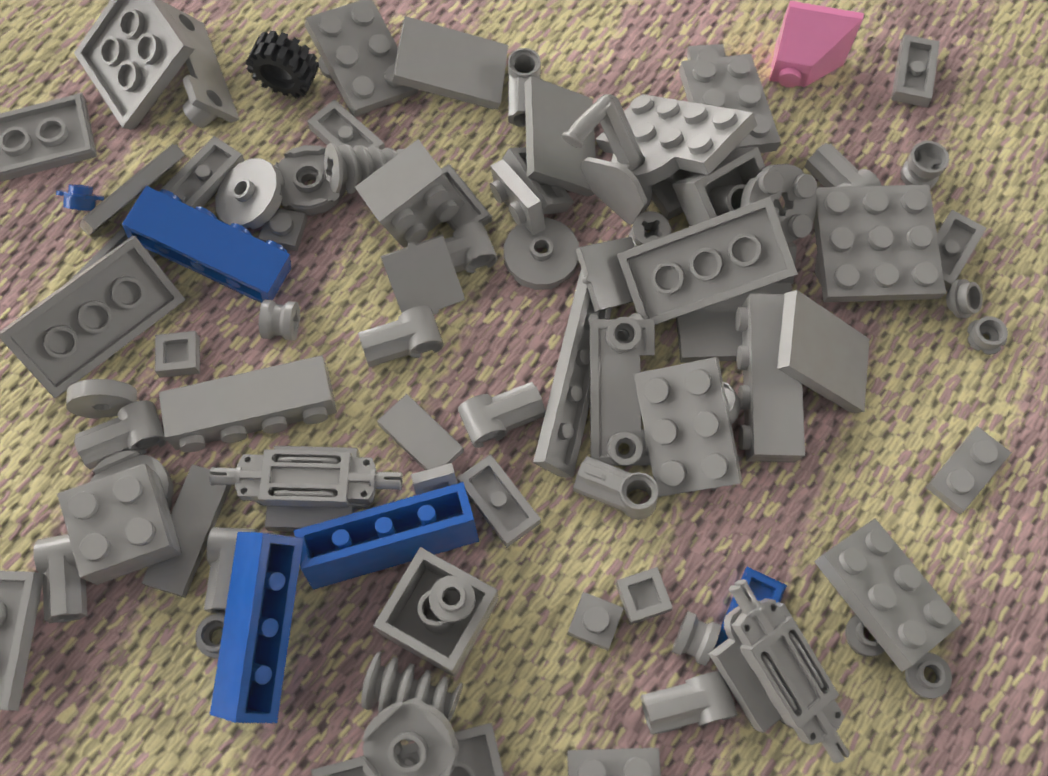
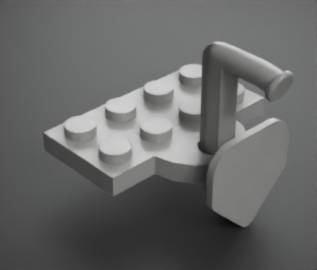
[562,94,757,224]

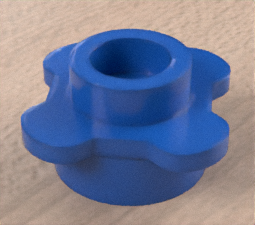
[56,184,104,211]

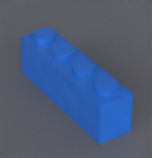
[122,185,291,303]
[293,482,480,590]
[210,532,303,723]

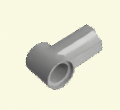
[508,48,541,127]
[805,143,882,187]
[444,222,498,273]
[358,306,444,367]
[458,382,546,448]
[74,400,167,469]
[573,456,659,520]
[204,527,259,614]
[33,534,88,623]
[641,671,738,735]

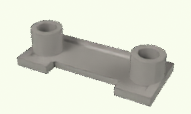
[161,0,239,128]
[590,316,655,466]

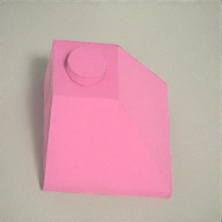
[769,1,864,88]

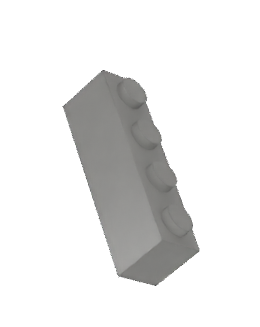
[736,293,805,463]
[159,355,337,452]

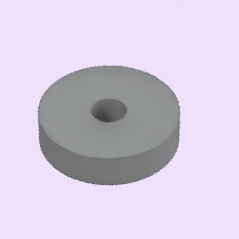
[66,379,137,419]

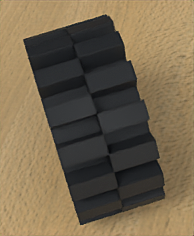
[246,31,319,99]

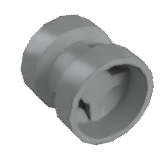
[900,141,949,189]

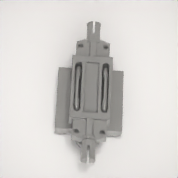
[209,446,403,532]
[709,579,850,763]

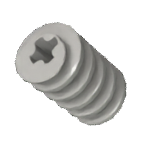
[324,143,404,194]
[361,651,463,722]

